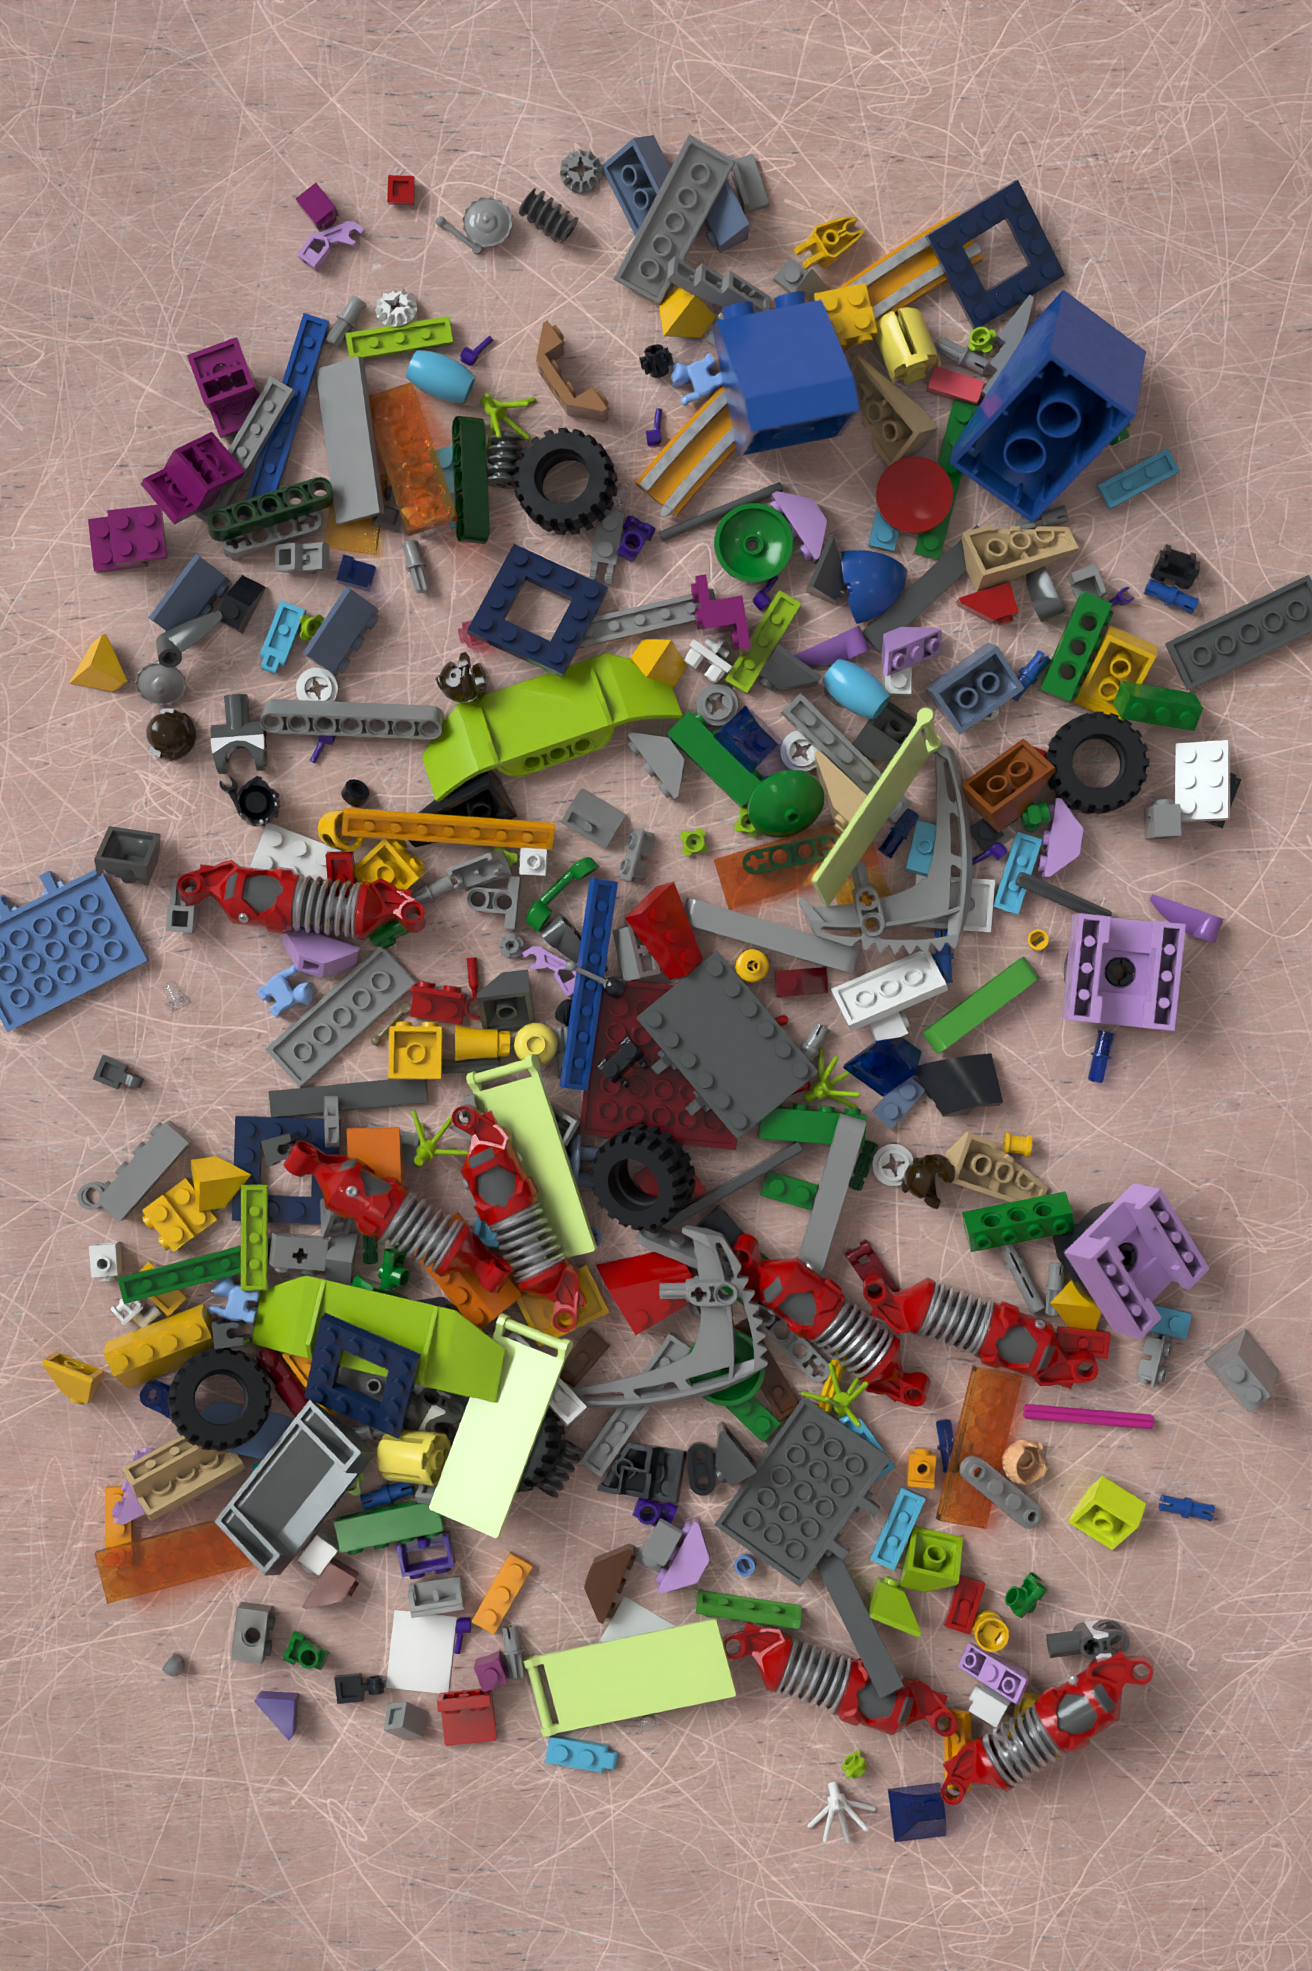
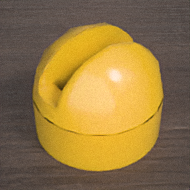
[1028,929,1049,951]

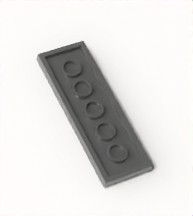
[1165,575,1312,691]

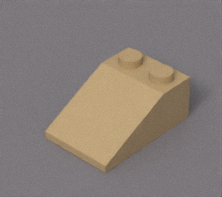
[815,750,867,835]

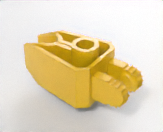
[793,217,865,269]

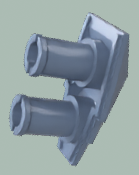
[566,1133,600,1189]

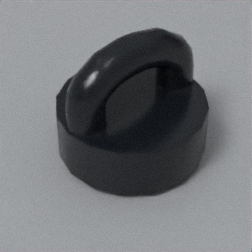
[341,779,370,807]
[555,999,572,1026]

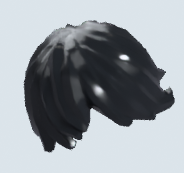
[235,776,281,827]

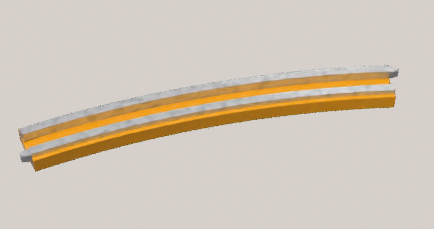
[636,212,984,518]

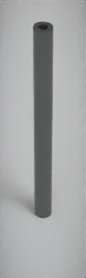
[659,482,783,542]

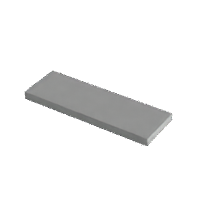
[613,134,736,305]
[315,356,385,525]
[265,945,417,1088]

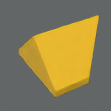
[659,285,716,339]
[69,634,128,692]
[629,639,687,687]
[190,1156,252,1212]
[1050,1280,1101,1330]

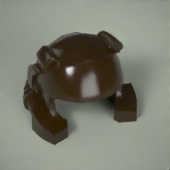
[436,652,487,705]
[146,708,197,761]
[901,1154,955,1209]

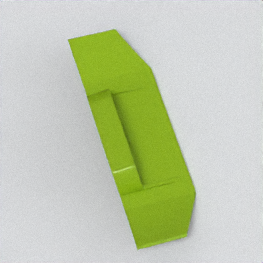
[422,653,683,802]
[251,1275,505,1403]

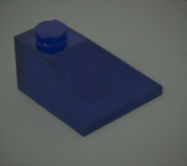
[713,705,783,773]
[843,1037,922,1097]
[888,1783,946,1842]

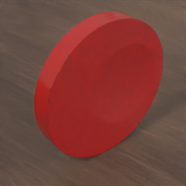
[876,457,953,535]

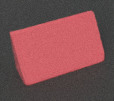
[926,366,984,406]

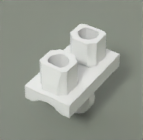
[684,637,732,684]

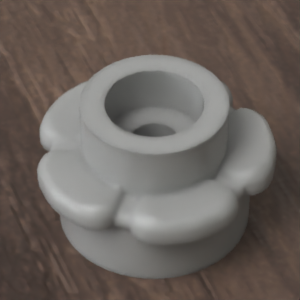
[498,932,524,958]

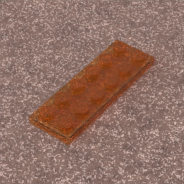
[369,382,459,536]
[714,823,879,910]
[936,1365,1023,1529]
[94,1519,254,1604]

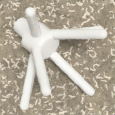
[808,1782,876,1844]

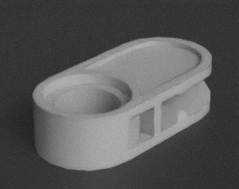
[324,1096,339,1148]

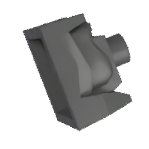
[94,826,160,886]

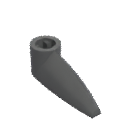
[1026,566,1065,622]
[156,611,224,668]
[540,914,608,972]

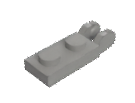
[589,510,625,586]

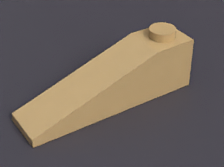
[849,355,938,466]
[961,526,1079,592]
[938,1132,1048,1202]

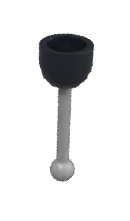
[566,961,626,999]

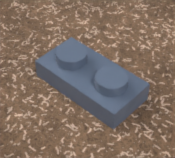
[871,1073,925,1130]

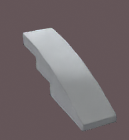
[667,256,771,313]
[980,295,1034,400]

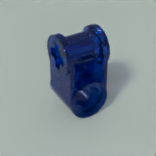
[139,1380,171,1419]

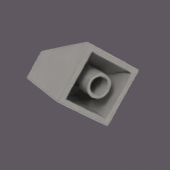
[1204,1329,1278,1412]

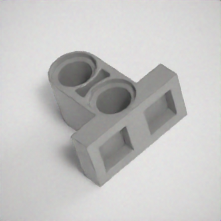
[466,876,521,930]

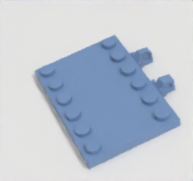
[0,869,149,1032]

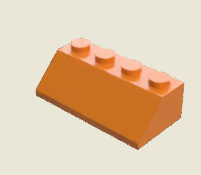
[414,1212,524,1330]

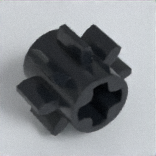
[639,344,674,378]

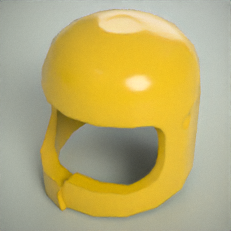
[317,810,365,852]

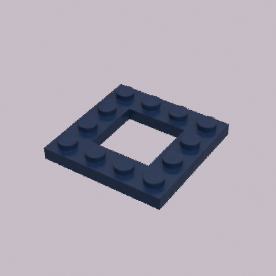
[925,180,1065,330]
[467,544,608,678]
[232,1116,341,1224]
[304,1313,422,1439]

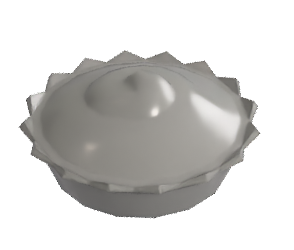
[462,197,513,248]
[135,661,187,706]

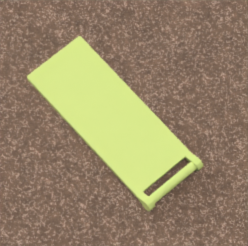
[812,708,942,906]
[466,1054,597,1259]
[429,1313,573,1538]
[523,1618,737,1737]

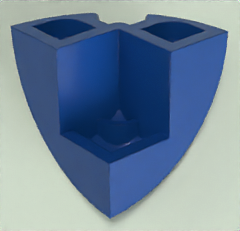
[841,550,907,624]

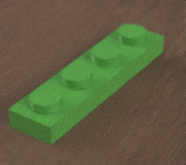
[695,1590,801,1629]

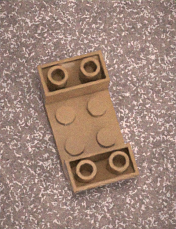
[536,320,609,422]

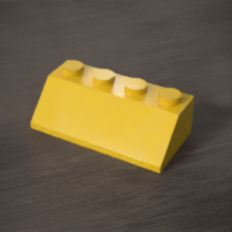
[103,1303,222,1389]

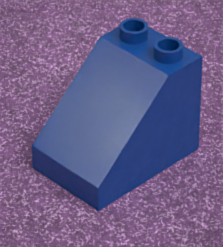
[949,289,1146,523]
[713,291,860,457]

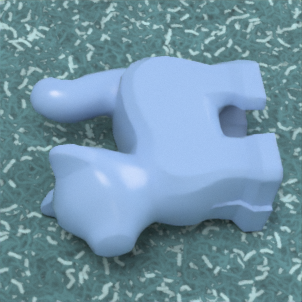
[670,353,723,406]
[256,964,313,1018]
[208,1276,261,1323]

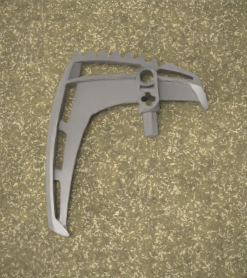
[799,744,973,955]
[565,1225,768,1408]

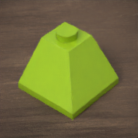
[900,1526,963,1592]
[866,1576,921,1638]

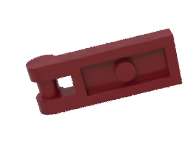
[844,1239,900,1293]

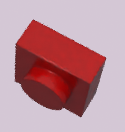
[387,175,415,205]

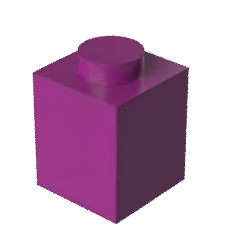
[295,183,339,231]
[474,1651,509,1693]

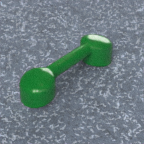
[526,857,600,933]

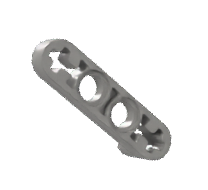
[222,511,322,561]
[754,1302,830,1382]

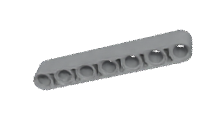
[260,699,444,740]
[684,898,861,974]
[798,1114,866,1276]

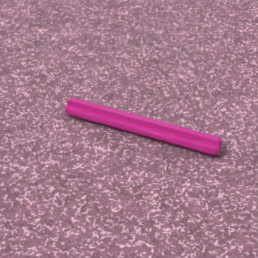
[1023,1404,1154,1430]

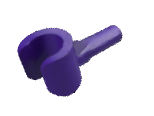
[460,336,493,366]
[646,408,662,446]
[753,576,779,610]
[1108,587,1134,607]
[310,735,336,763]
[972,843,1007,865]
[454,1617,471,1654]

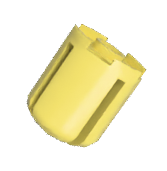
[875,307,941,384]
[376,1429,452,1486]

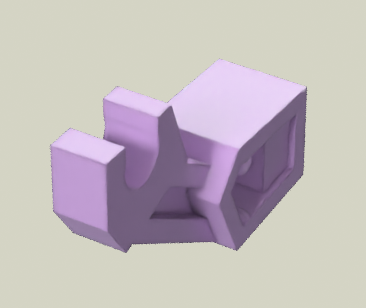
[298,221,365,271]
[522,946,576,997]

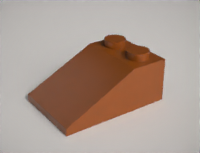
[961,738,1056,833]

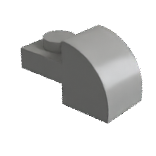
[275,542,329,574]
[166,879,200,933]

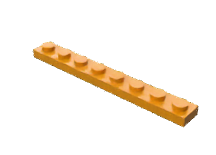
[342,808,555,850]

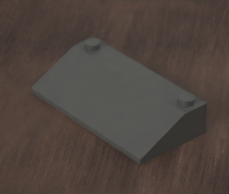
[214,1400,376,1575]

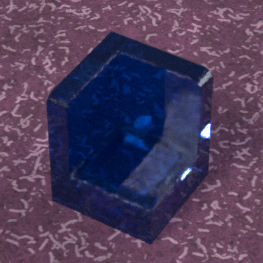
[336,554,376,592]

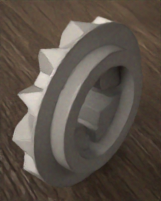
[560,149,602,193]
[696,684,738,726]

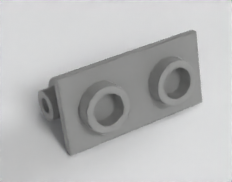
[619,828,656,884]
[1137,1331,1173,1387]

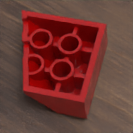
[596,1251,703,1335]

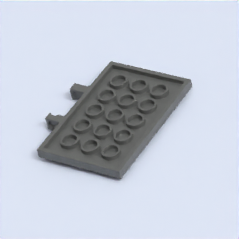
[636,951,818,1140]
[715,1397,891,1587]

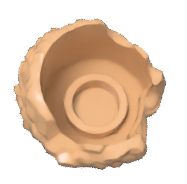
[1002,1439,1048,1486]

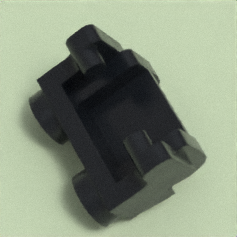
[1150,544,1200,590]
[597,1036,649,1089]

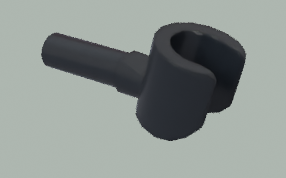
[219,776,238,807]

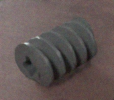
[519,188,579,244]
[487,431,524,489]
[538,1439,585,1498]

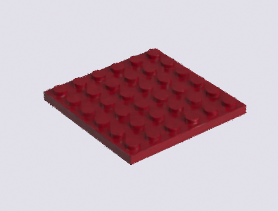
[579,978,737,1150]

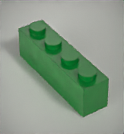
[667,711,763,808]
[758,1103,867,1147]
[334,1500,446,1555]

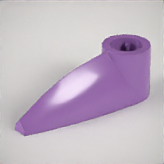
[794,625,870,665]
[1150,894,1224,944]

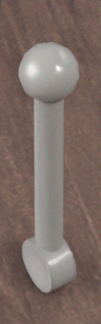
[436,216,482,255]

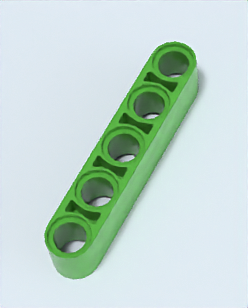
[921,956,1040,1054]

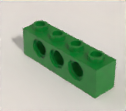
[1038,591,1114,703]
[962,1191,1074,1252]

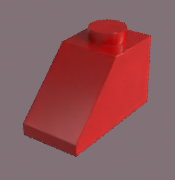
[956,582,1019,625]

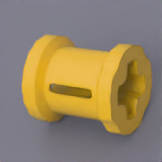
[1002,1132,1032,1158]

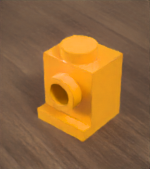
[905,1447,936,1489]

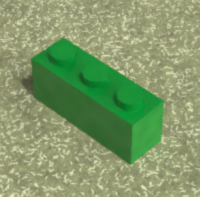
[1113,681,1203,731]

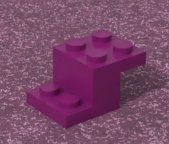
[187,337,260,439]
[141,432,246,525]
[88,505,168,573]
[691,574,751,656]

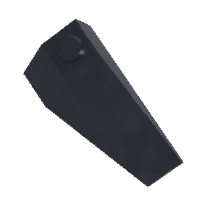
[408,770,517,848]

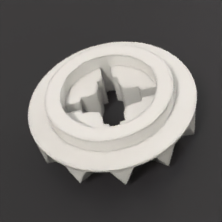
[375,288,417,327]
[296,668,338,701]
[780,731,817,772]
[872,1144,913,1186]

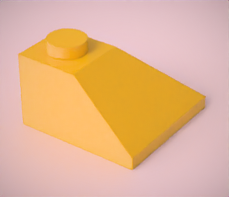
[42,1352,105,1405]

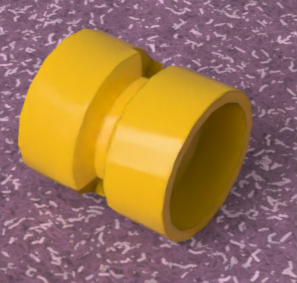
[971,1609,1009,1652]

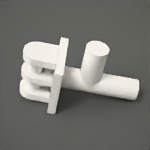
[111,1298,162,1328]

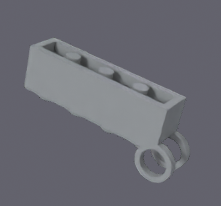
[78,1121,193,1222]

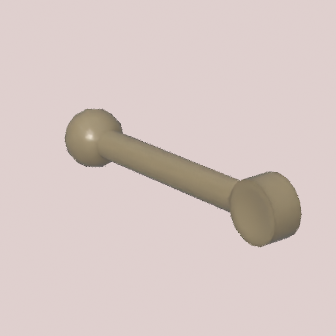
[371,1003,411,1046]

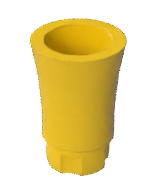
[455,1025,510,1062]

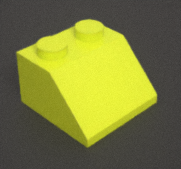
[1068,1476,1146,1550]

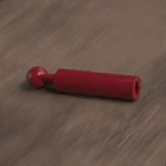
[256,1348,309,1418]

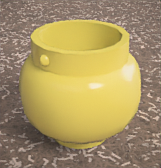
[514,1022,558,1066]

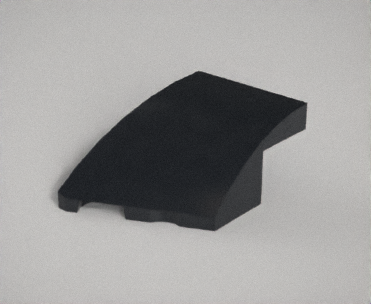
[910,1053,1003,1117]
[597,1443,687,1504]

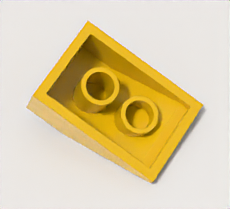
[1073,624,1157,720]

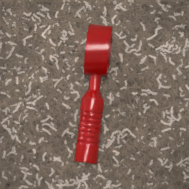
[464,957,481,1020]

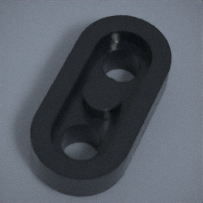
[686,1442,716,1496]

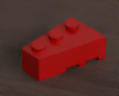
[625,881,703,980]

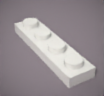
[507,1332,587,1427]

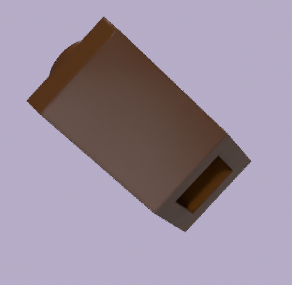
[584,1544,636,1624]

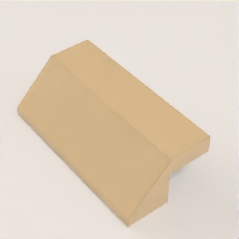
[121,1435,245,1522]

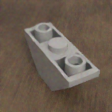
[627,732,684,801]

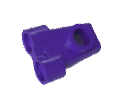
[617,515,656,562]
[632,1498,678,1527]

